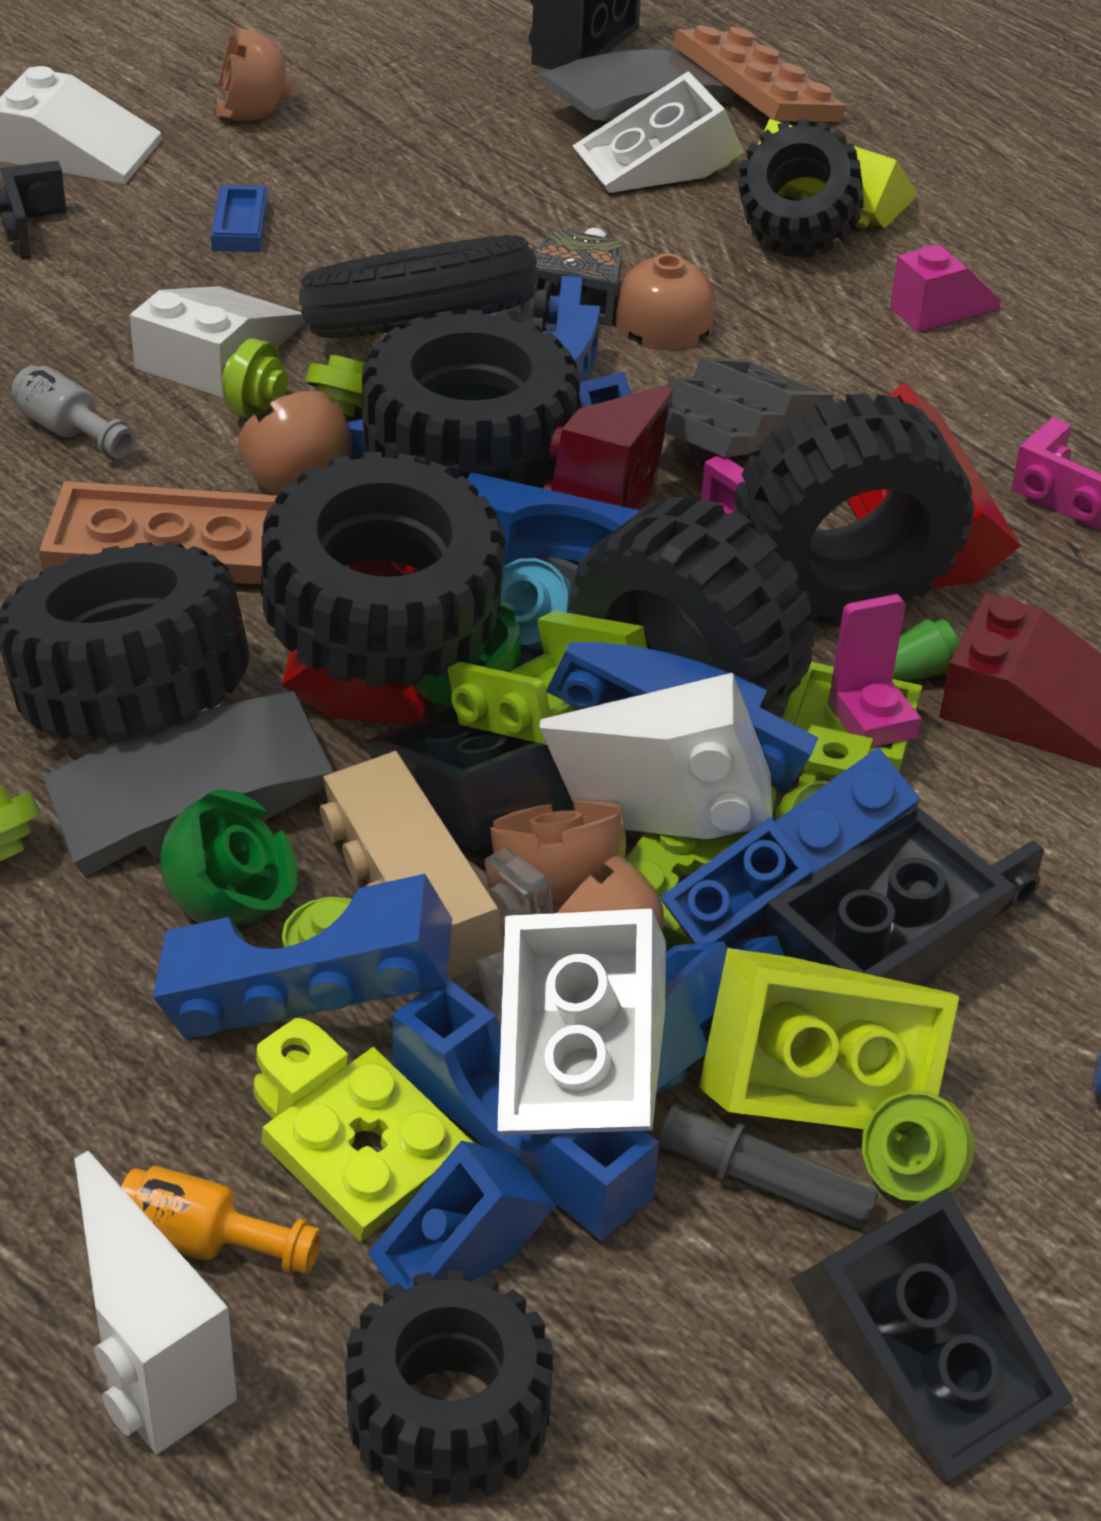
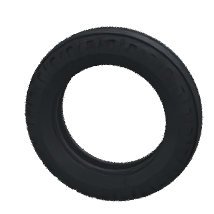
[299,235,539,338]

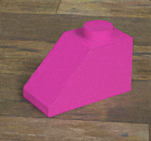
[890,245,1001,332]

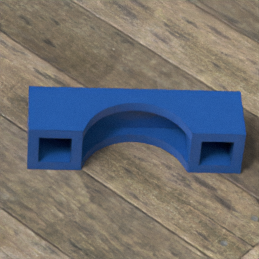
[467,472,678,607]
[153,874,452,1039]
[392,977,659,1241]

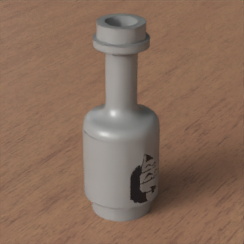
[11,365,136,459]

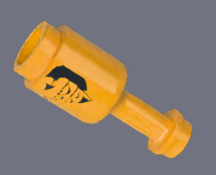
[121,1165,322,1274]

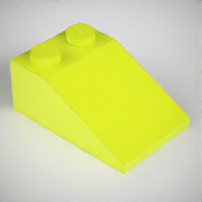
[699,948,959,1129]

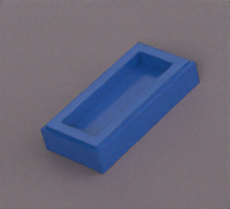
[211,185,268,252]

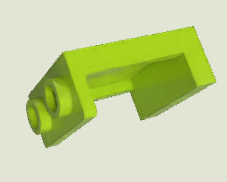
[448,610,647,745]

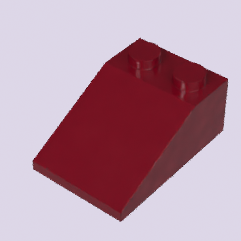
[544,386,674,510]
[939,592,1101,768]

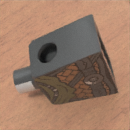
[520,228,623,326]

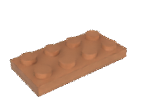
[672,25,847,122]
[39,481,278,585]

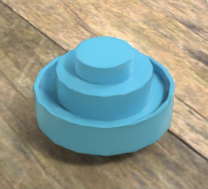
[501,558,574,649]

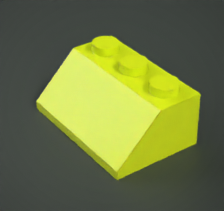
[758,119,917,229]

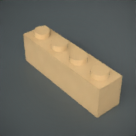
[320,751,504,979]

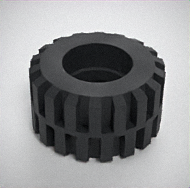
[738,119,864,257]
[345,1270,553,1504]

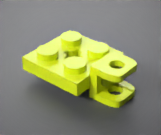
[253,1018,473,1243]

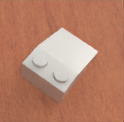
[0,66,162,184]
[573,71,745,193]
[129,286,305,398]
[540,673,772,840]
[498,909,666,1135]
[74,1151,237,1455]

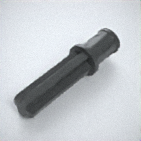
[658,1103,878,1228]

